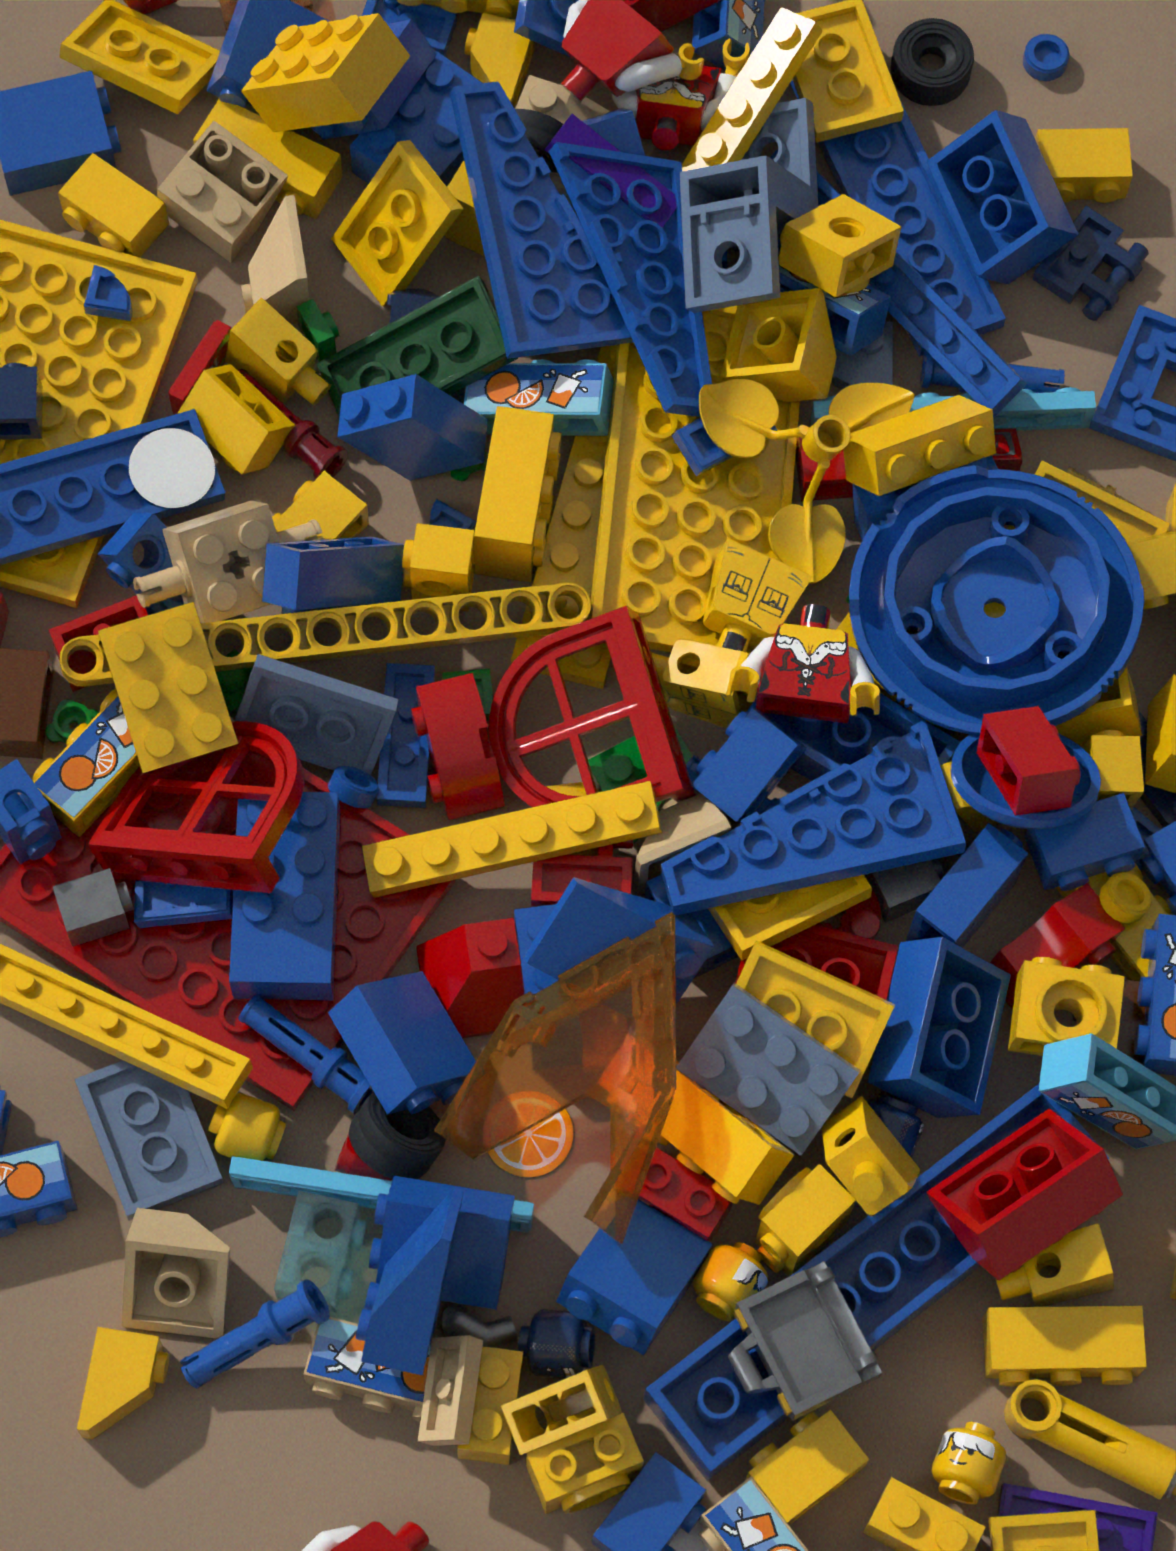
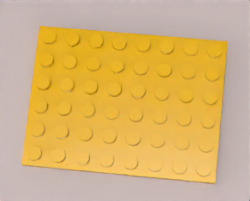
[0,219,198,608]

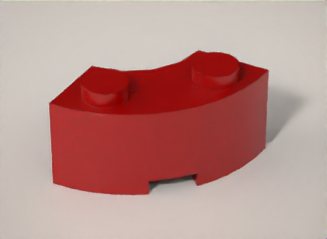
[411,673,505,820]
[990,883,1125,1010]

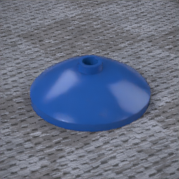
[950,734,1101,829]

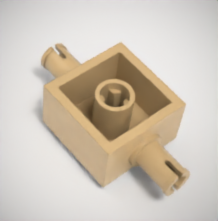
[133,500,324,623]

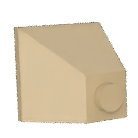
[241,195,310,324]
[633,794,731,896]
[121,1208,230,1339]

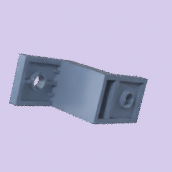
[680,98,818,313]

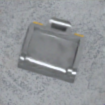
[728,1261,883,1421]

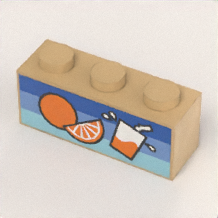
[303,1317,431,1422]
[698,1477,808,1551]

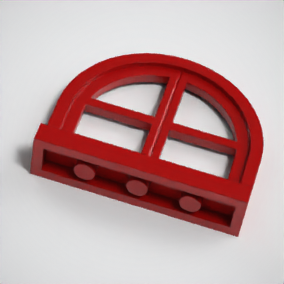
[489,606,695,807]
[88,721,304,893]

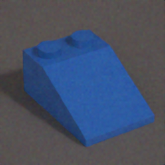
[523,877,714,1025]
[355,1187,465,1375]

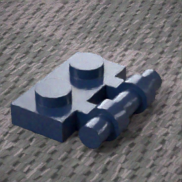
[1033,206,1149,321]

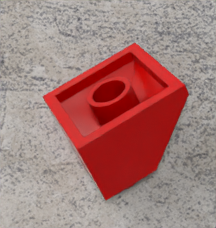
[416,918,528,1038]

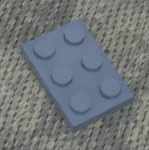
[234,654,399,775]
[676,983,860,1156]
[74,1060,224,1220]

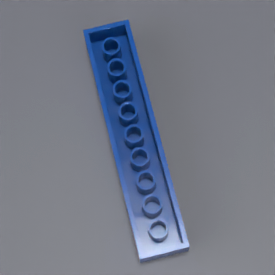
[643,1084,1109,1481]

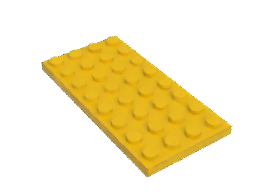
[589,306,800,654]

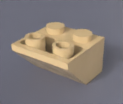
[157,121,288,263]

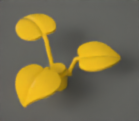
[699,379,914,584]

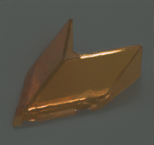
[434,912,677,1244]

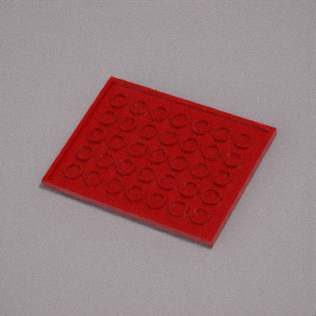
[0,750,457,1111]

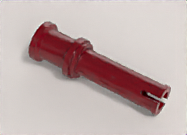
[238,369,348,479]

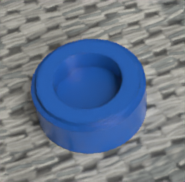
[1023,34,1070,81]
[328,766,379,808]

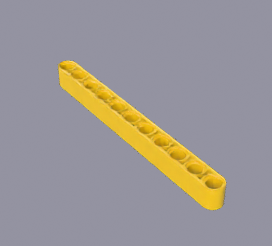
[59,583,591,686]

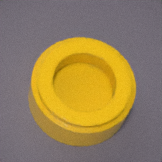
[1099,872,1152,924]

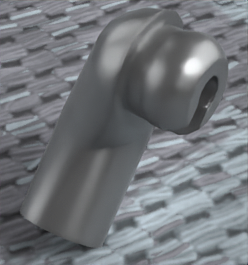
[442,1304,518,1348]

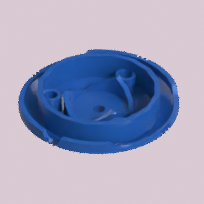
[849,465,1144,736]

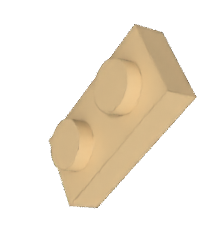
[418,1335,483,1446]

